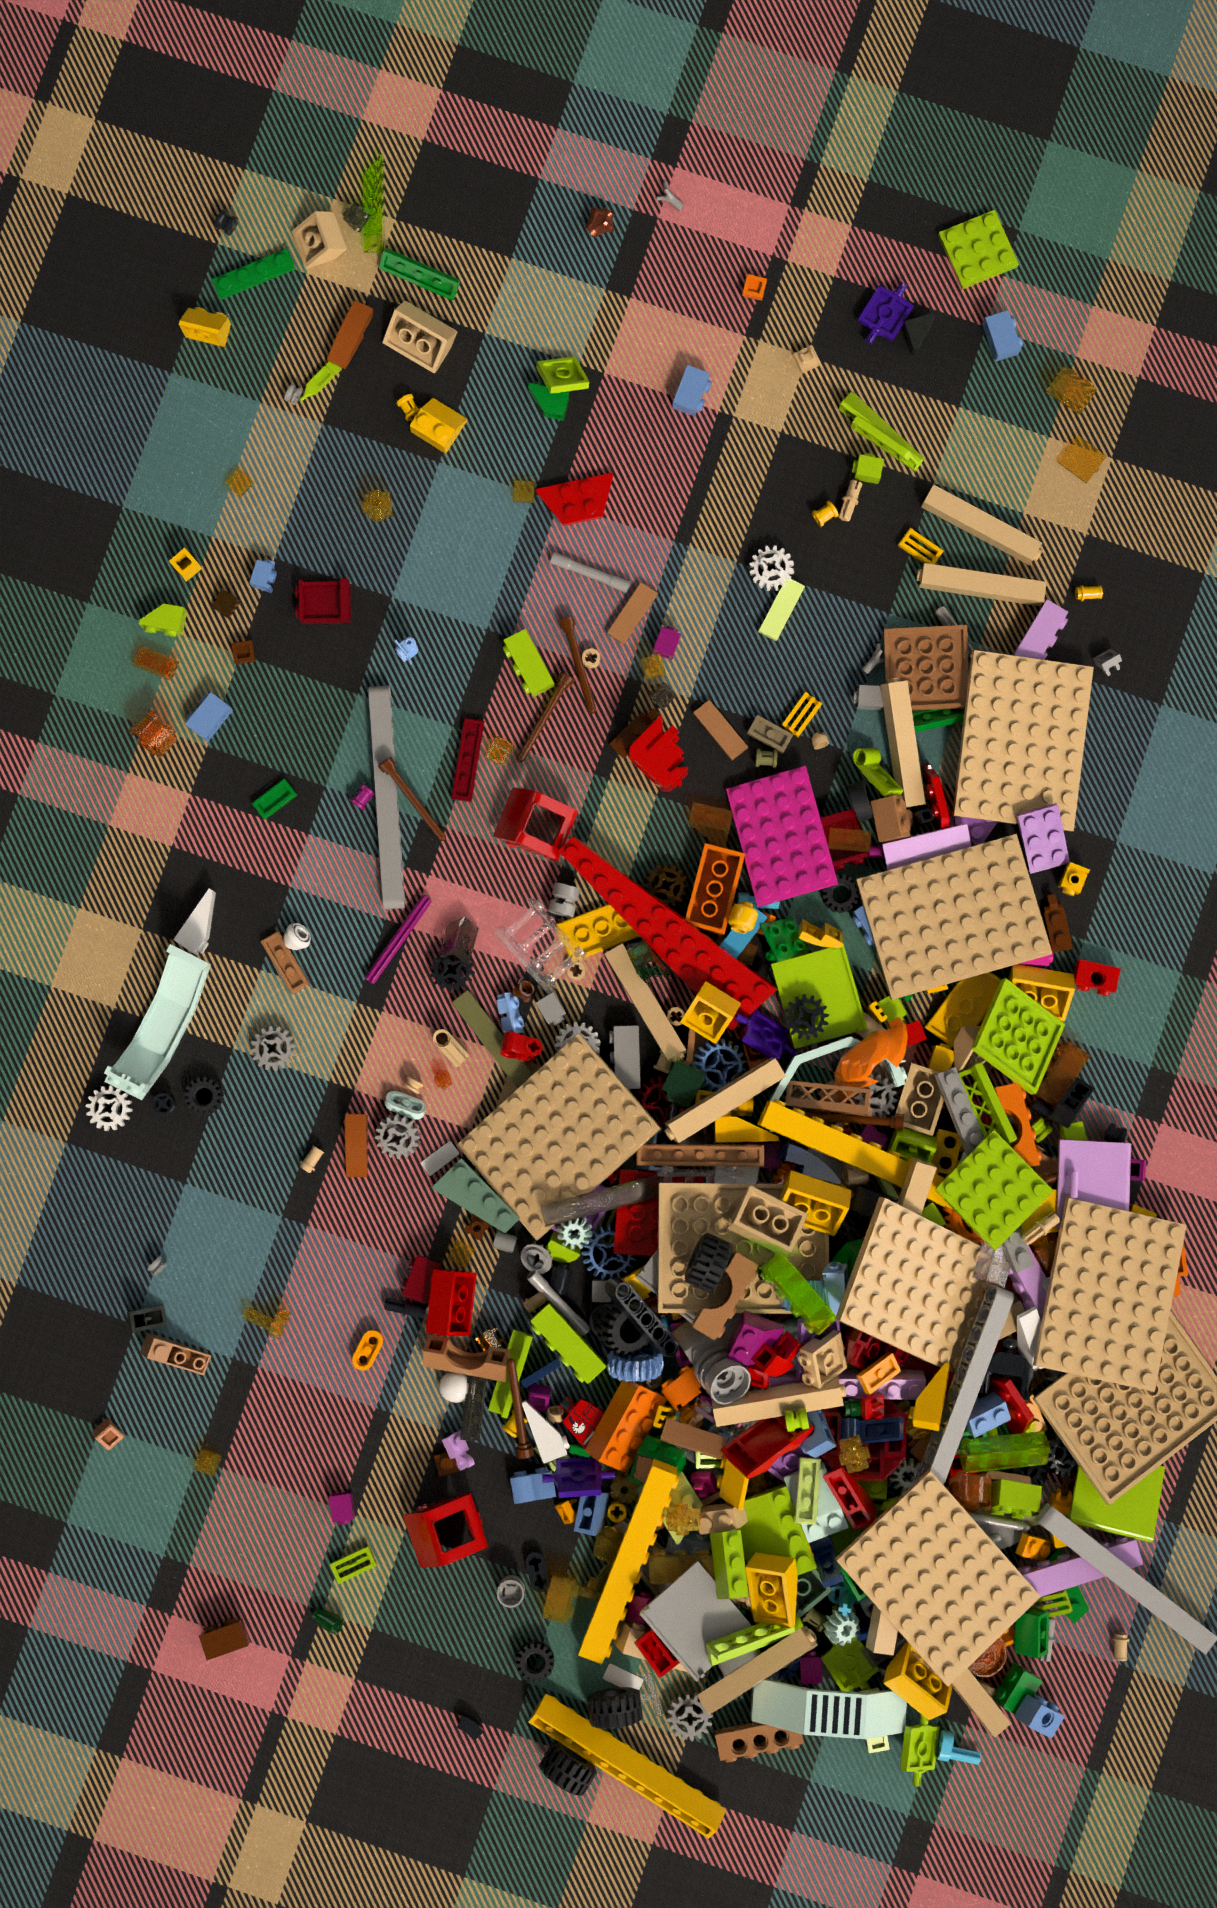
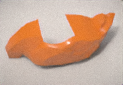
[834,1017,908,1101]

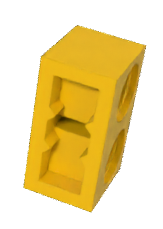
[931,1129,964,1175]

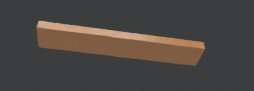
[637,1144,764,1167]

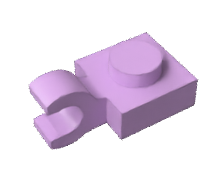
[442,1430,475,1471]

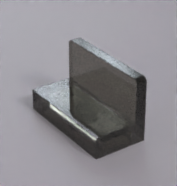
[439,917,479,963]

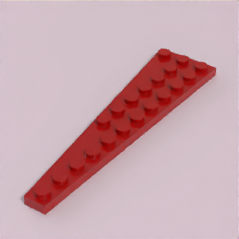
[558,836,778,1031]

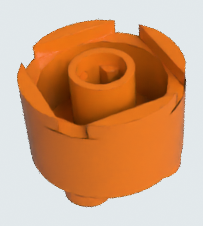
[661,1365,703,1412]

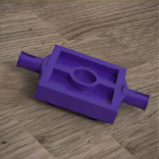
[858,282,914,345]
[734,1009,798,1061]
[542,1457,615,1498]

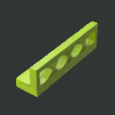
[958,1062,1017,1144]
[488,1329,534,1418]
[706,1623,795,1666]

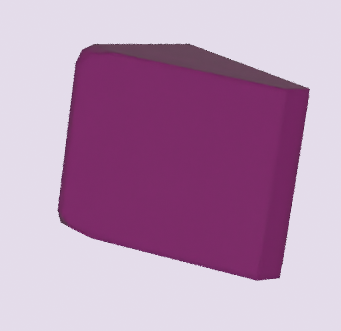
[528,1384,551,1412]

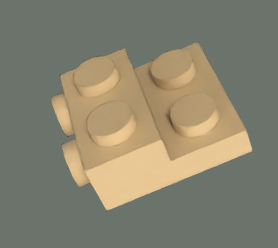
[798,1330,847,1390]

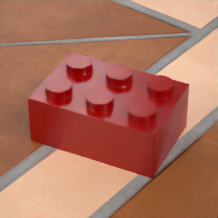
[426,1269,477,1336]

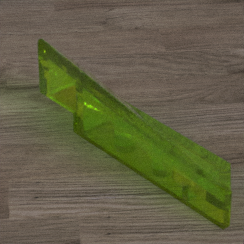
[363,154,385,253]

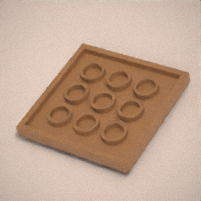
[884,625,969,711]

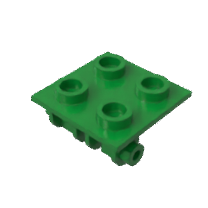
[760,918,810,962]

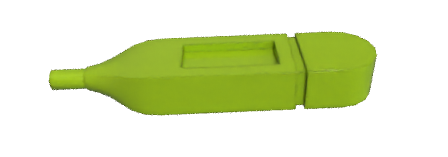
[299,362,342,402]

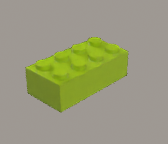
[530,1301,607,1384]

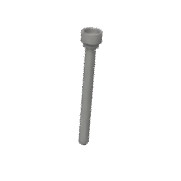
[967,1512,1030,1532]

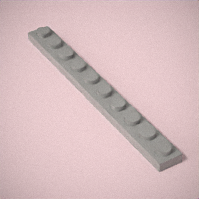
[934,1067,1034,1273]

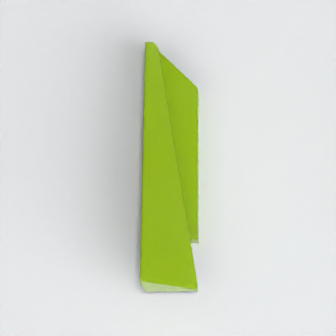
[838,392,924,472]

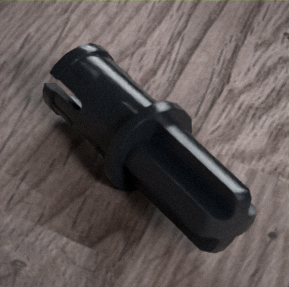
[384,1298,427,1319]

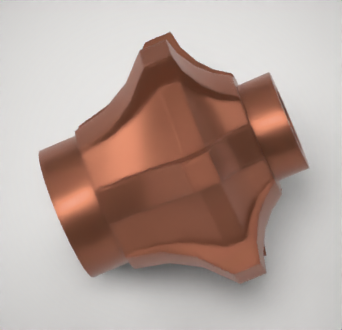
[585,206,615,238]

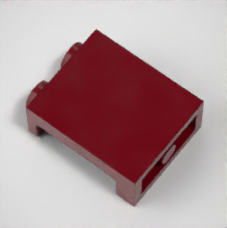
[295,578,351,624]
[821,809,869,871]

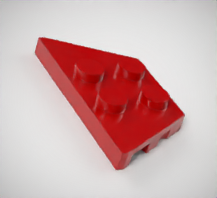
[536,472,613,526]
[922,764,949,830]
[987,1374,1034,1442]

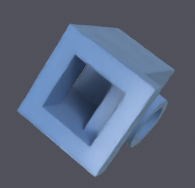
[249,559,277,593]

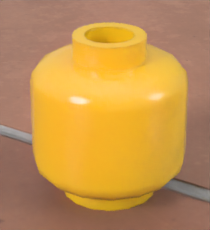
[728,901,758,934]

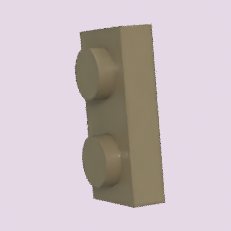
[747,715,793,754]

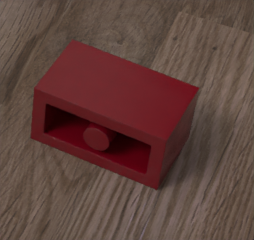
[401,1255,442,1304]

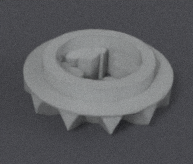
[521,1242,553,1274]

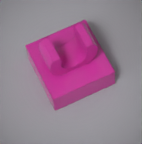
[690,1471,718,1498]

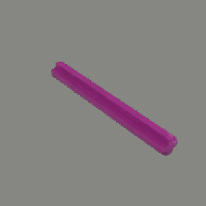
[365,895,432,984]

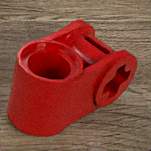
[500,1032,543,1063]

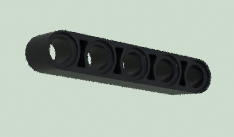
[605,1277,679,1357]

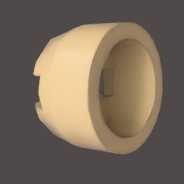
[811,732,830,749]
[547,1406,564,1424]

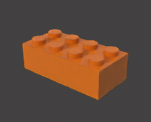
[685,843,745,936]
[584,1380,667,1473]

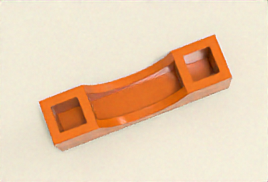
[994,1083,1041,1167]

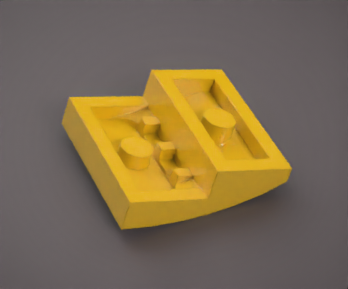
[799,919,844,948]

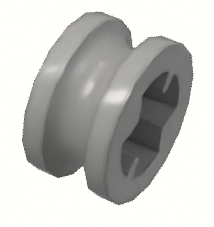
[284,384,302,405]
[147,1256,168,1277]

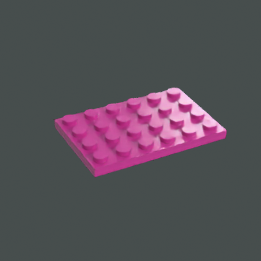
[726,766,838,907]

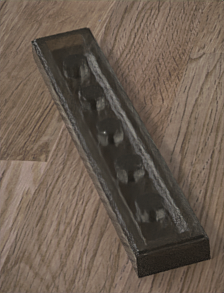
[540,1173,666,1227]

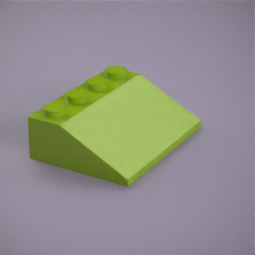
[737,1483,817,1575]

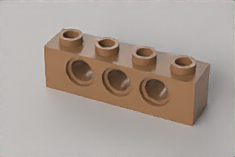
[714,1722,804,1762]

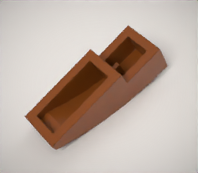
[327,300,373,369]
[345,1114,368,1177]

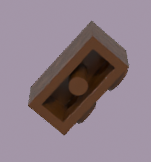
[199,1617,250,1660]

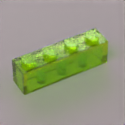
[759,1251,836,1335]
[959,1431,1050,1473]

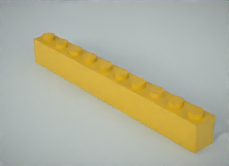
[758,1099,952,1209]
[578,1459,680,1664]
[529,1694,726,1839]

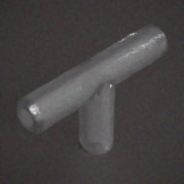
[640,1673,664,1716]

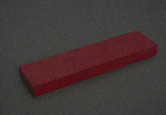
[451,718,485,803]

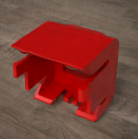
[628,714,688,792]
[493,787,578,862]
[403,1493,488,1568]

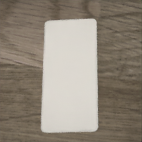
[421,1141,459,1176]
[603,1664,643,1690]

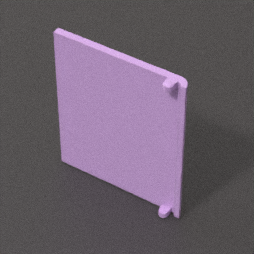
[882,823,971,871]
[1056,1140,1131,1229]

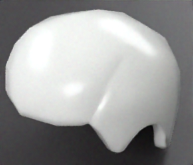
[439,1372,473,1403]

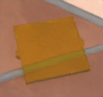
[1058,435,1107,484]

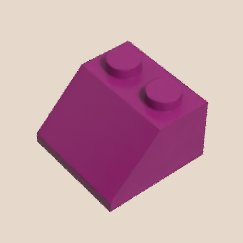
[727,1311,784,1366]

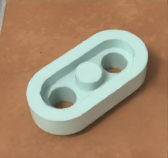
[385,1091,426,1119]

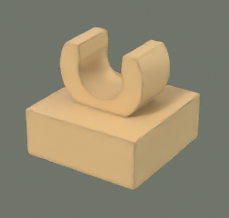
[793,345,821,374]

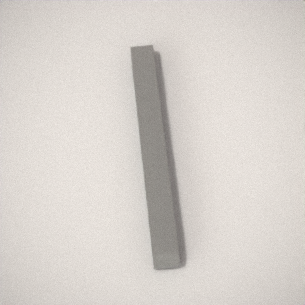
[368,685,405,910]
[913,1285,1013,1485]
[1034,1503,1217,1655]

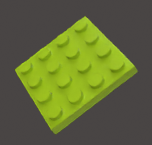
[971,978,1065,1095]
[934,1130,1053,1251]

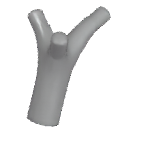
[656,182,684,211]
[862,643,885,674]

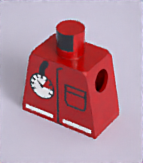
[558,1396,605,1448]

